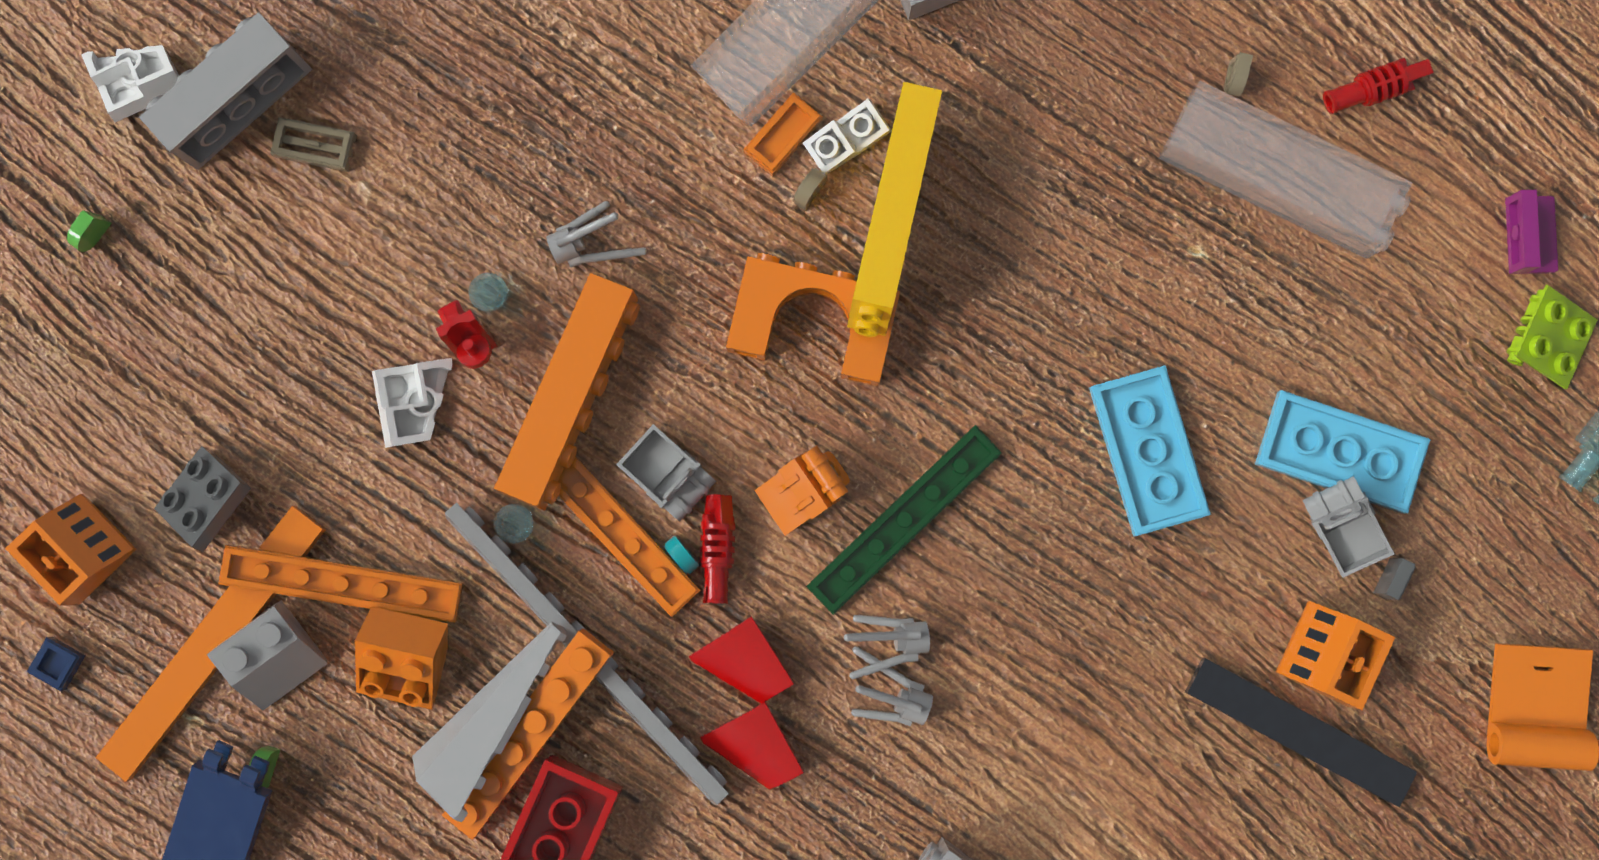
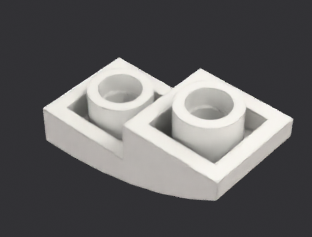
[803,99,892,174]

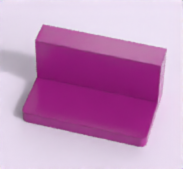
[1505,190,1558,274]

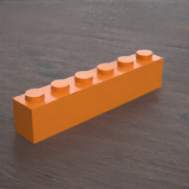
[494,273,640,511]

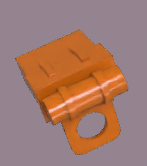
[754,446,850,536]

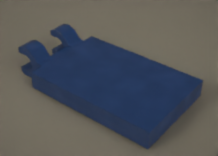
[162,740,272,860]

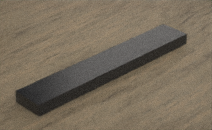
[1185,658,1417,807]

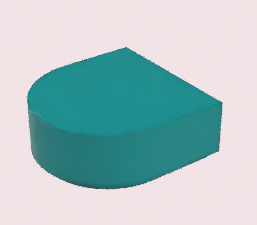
[664,535,701,574]

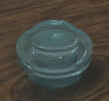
[469,273,508,312]
[494,504,534,543]

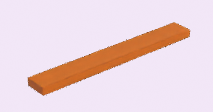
[95,506,326,782]

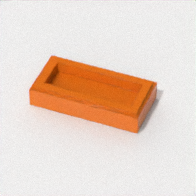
[743,92,823,177]

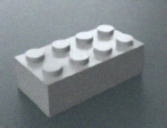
[139,12,312,170]

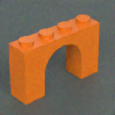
[726,253,900,387]

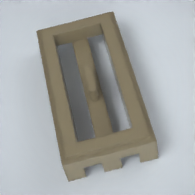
[270,117,357,172]

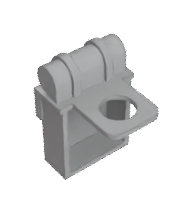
[616,424,716,522]
[1302,476,1394,578]

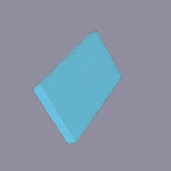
[1089,365,1211,537]
[1255,390,1431,514]

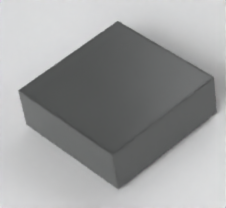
[1373,558,1416,600]

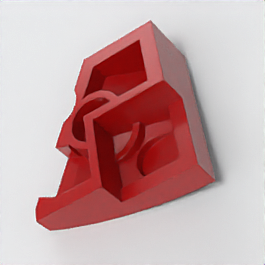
[689,616,794,704]
[700,701,804,790]

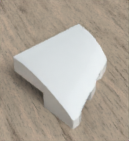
[81,45,179,122]
[372,358,453,448]

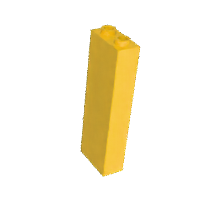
[847,82,942,337]

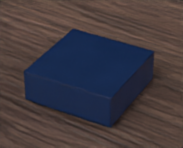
[27,637,86,691]

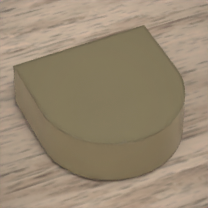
[1224,52,1253,97]
[794,168,827,211]

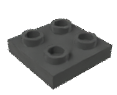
[154,446,251,552]

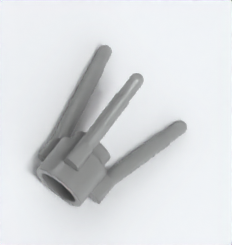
[546,201,647,268]
[844,615,930,679]
[851,646,933,726]

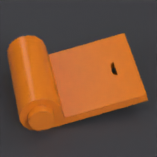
[1487,643,1599,771]

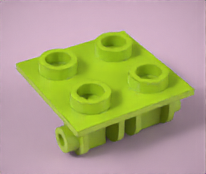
[1506,285,1598,389]

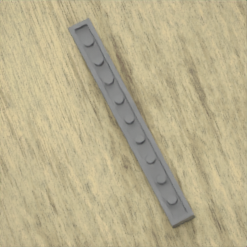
[445,502,729,805]

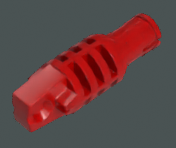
[1323,57,1433,115]
[699,494,736,604]

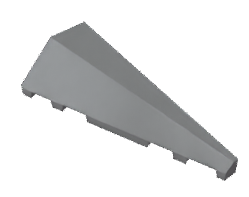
[412,622,567,822]

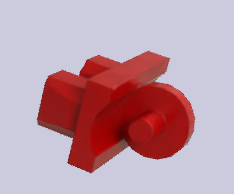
[435,300,498,369]

